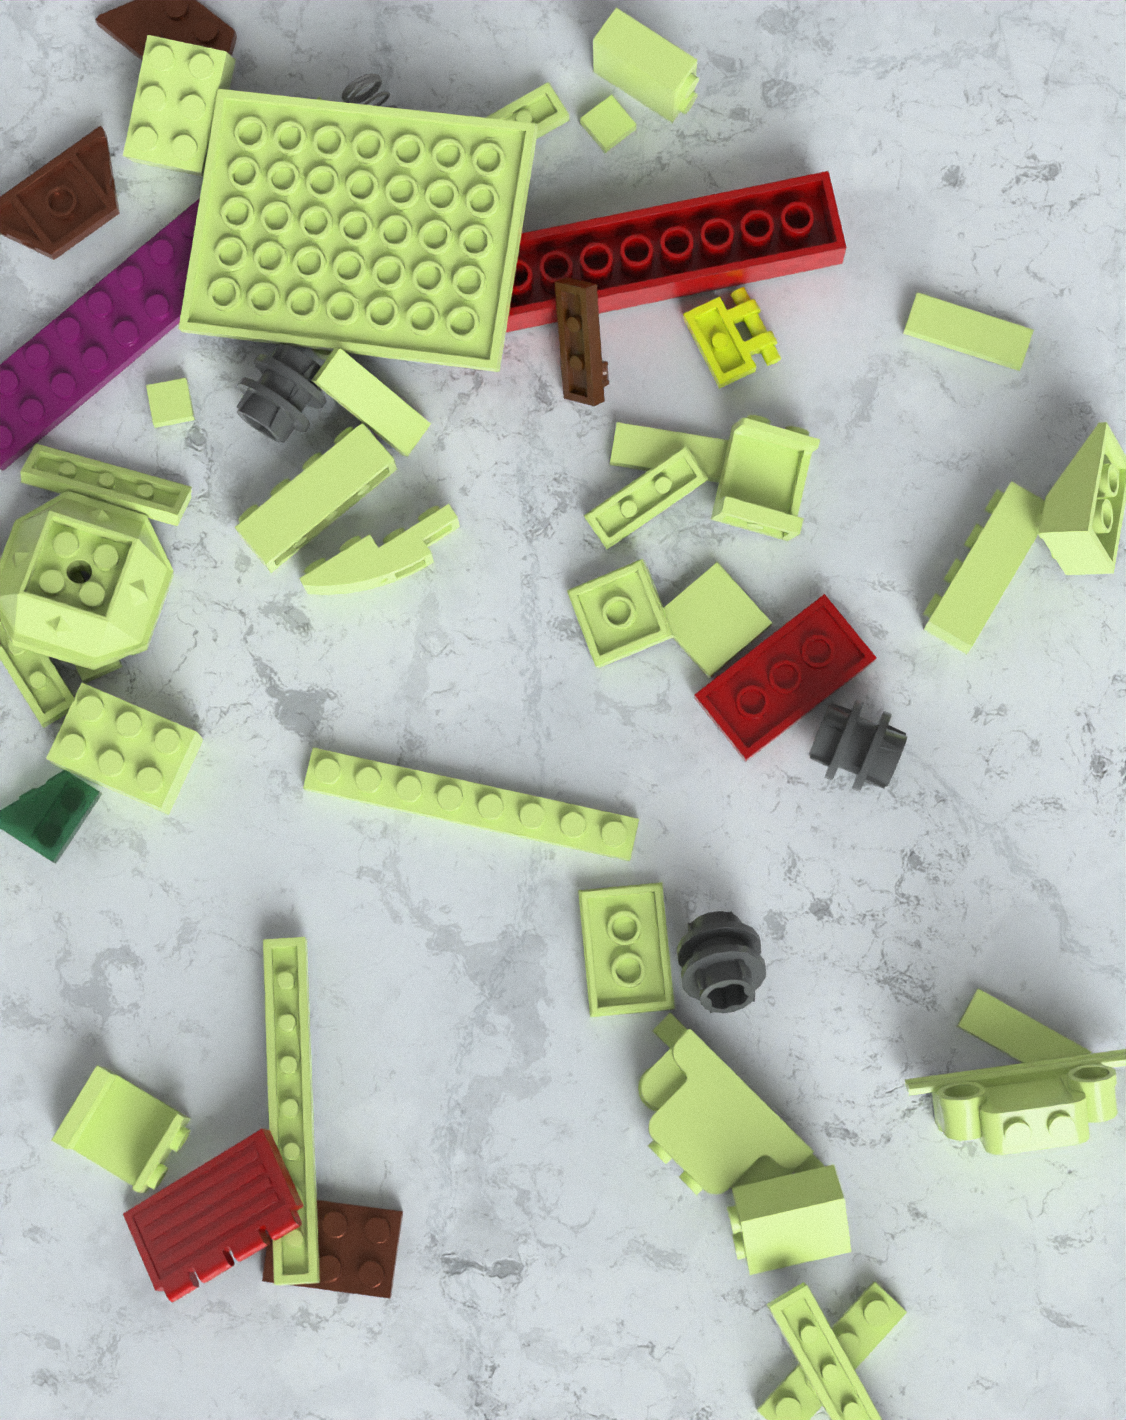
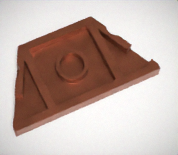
[95,0,237,60]
[0,125,120,260]

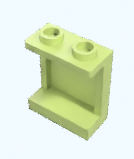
[711,415,820,541]

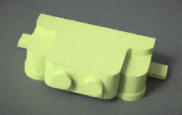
[638,1013,825,1195]
[905,1049,1126,1155]

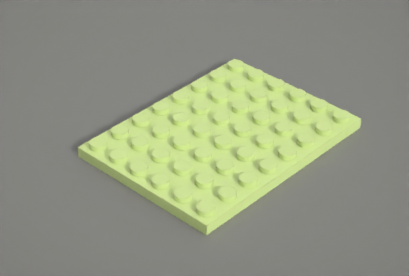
[178,89,538,372]

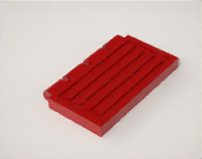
[123,1128,304,1302]

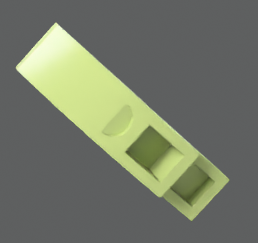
[299,504,460,595]

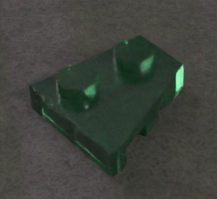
[0,770,102,864]

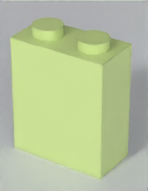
[593,8,699,123]
[727,1165,851,1275]

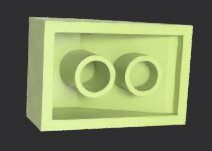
[1037,422,1126,575]

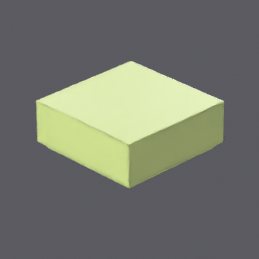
[580,95,636,153]
[146,378,195,428]

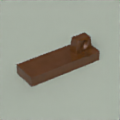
[555,277,609,406]

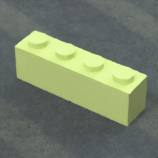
[235,423,397,573]
[923,481,1045,654]

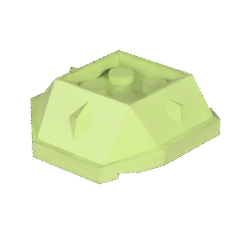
[0,491,174,670]

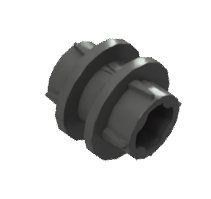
[236,343,327,443]
[808,699,908,792]
[676,911,766,1013]

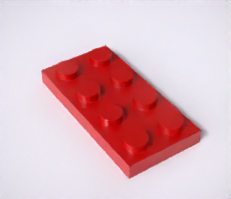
[694,594,877,762]

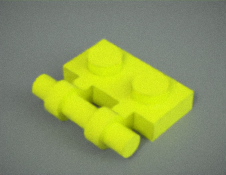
[683,287,781,389]

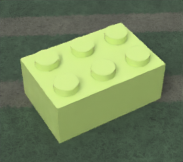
[123,35,236,177]
[46,683,203,815]

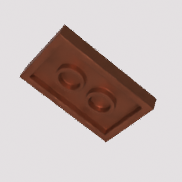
[262,1200,403,1299]

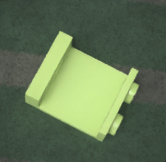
[52,1065,191,1193]

